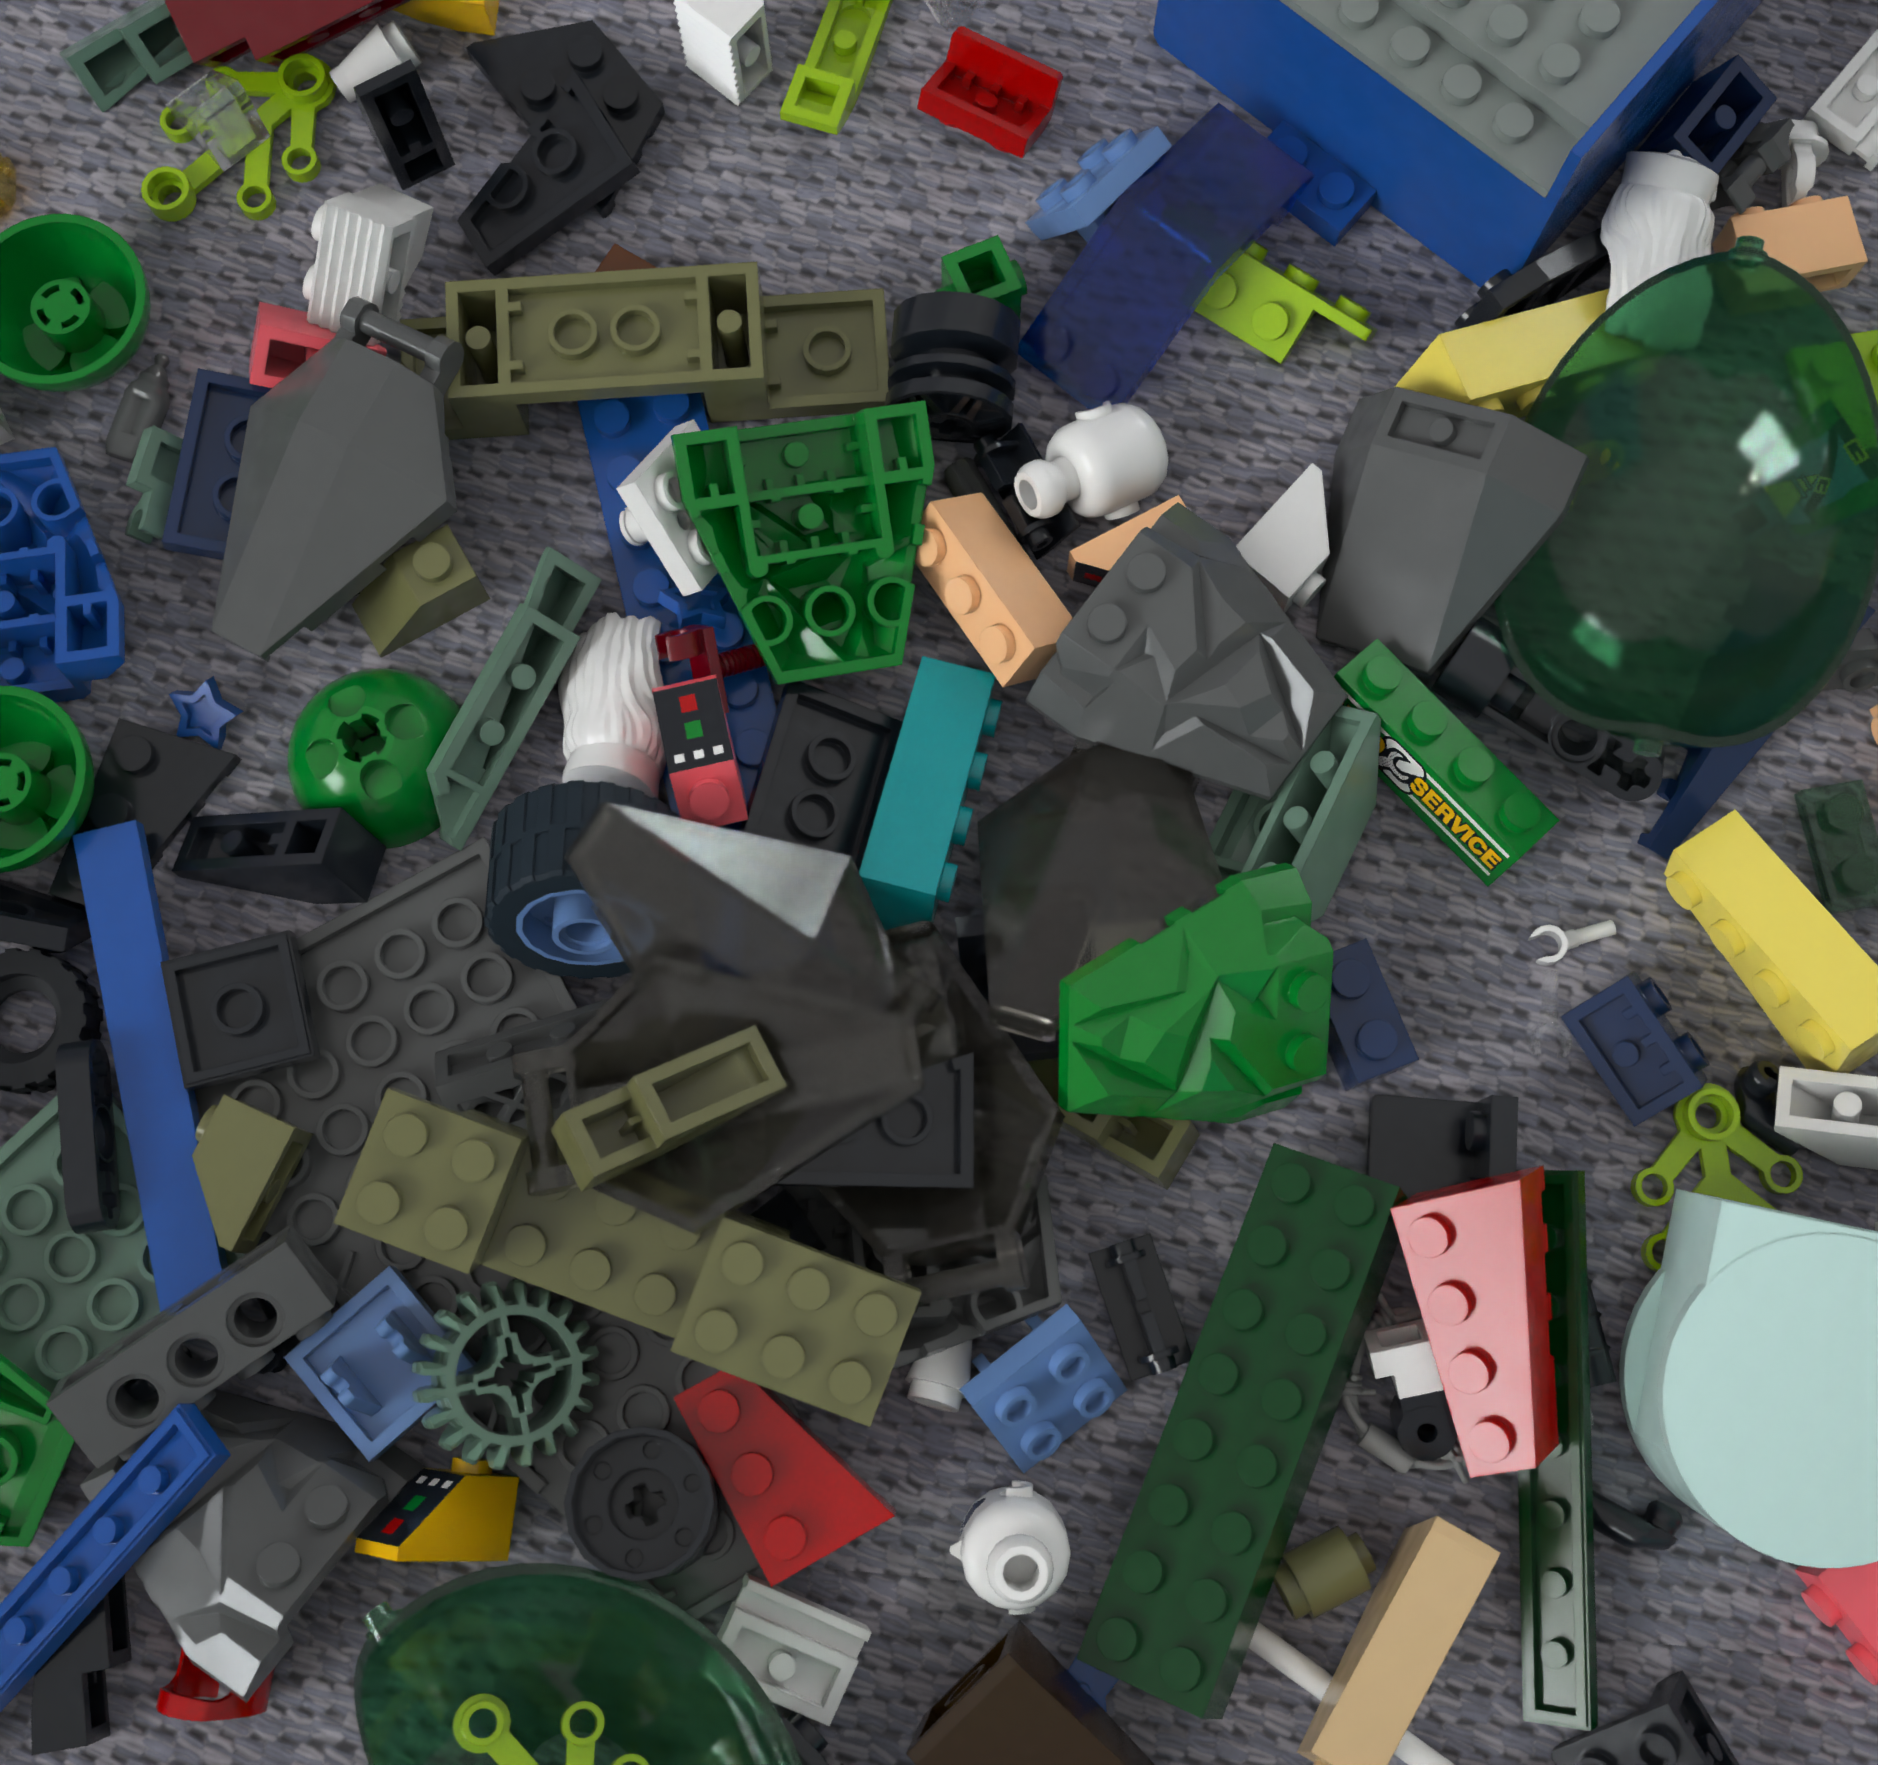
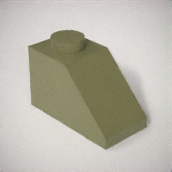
[352,524,490,658]
[192,1094,313,1254]

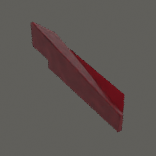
[165,0,411,68]

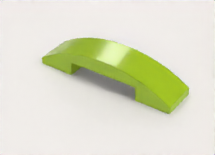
[780,0,893,135]

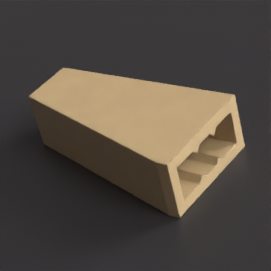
[1297,1516,1501,1765]

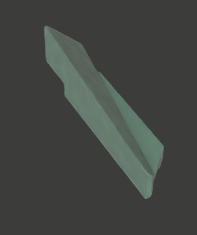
[59,0,193,113]
[426,546,602,851]

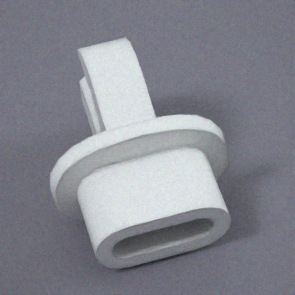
[1778,119,1829,207]

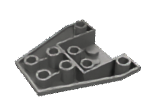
[1316,387,1590,676]

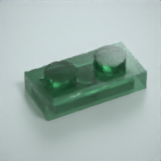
[1794,779,1878,915]

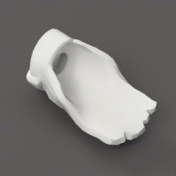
[1600,150,1719,348]
[558,612,666,799]

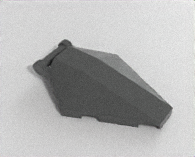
[211,296,464,662]

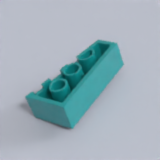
[854,656,1003,946]

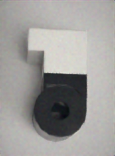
[1363,1319,1457,1461]

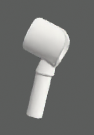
[1528,920,1616,966]

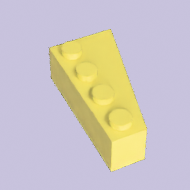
[1664,810,1878,1073]

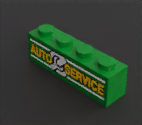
[1334,638,1560,887]

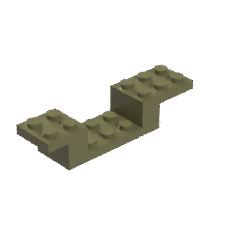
[400,261,889,440]
[333,1087,922,1427]

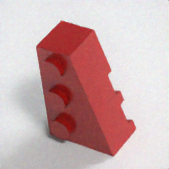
[673,1371,896,1587]

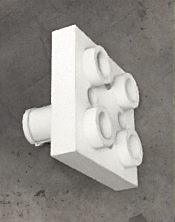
[616,419,718,597]

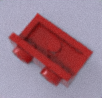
[917,26,1063,158]

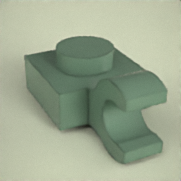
[125,425,183,544]

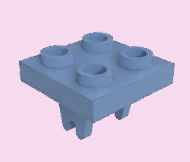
[1025,126,1172,263]
[283,1265,476,1462]
[959,1304,1128,1474]

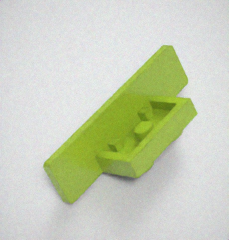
[1161,201,1378,364]

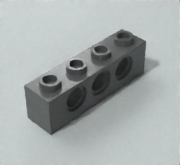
[46,1224,338,1469]

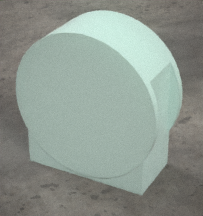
[1619,1189,1878,1568]

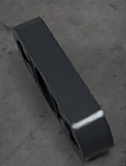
[55,1039,120,1234]

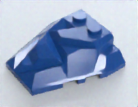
[0,447,125,703]

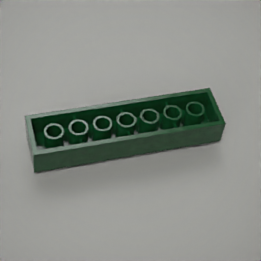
[1076,1143,1408,1719]

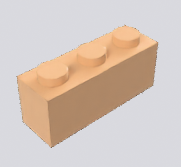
[915,492,1073,687]

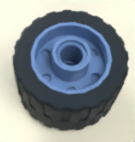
[484,780,689,979]

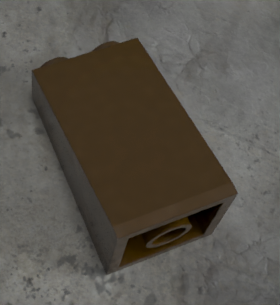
[906,1620,1155,1765]

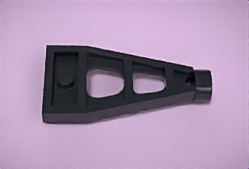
[1455,227,1611,329]

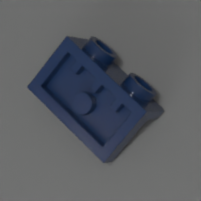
[1561,971,1710,1127]

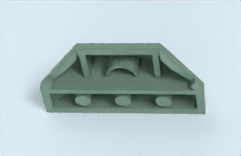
[1198,705,1381,922]

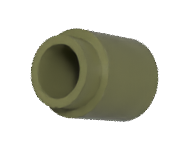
[1273,1526,1376,1621]

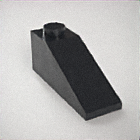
[354,59,455,191]
[172,807,387,904]

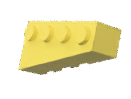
[1395,289,1668,418]

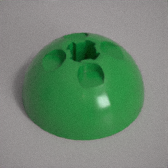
[0,214,151,392]
[287,668,460,849]
[0,686,95,873]

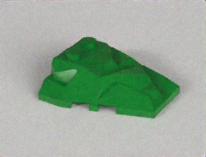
[671,400,935,685]
[1058,862,1334,1124]

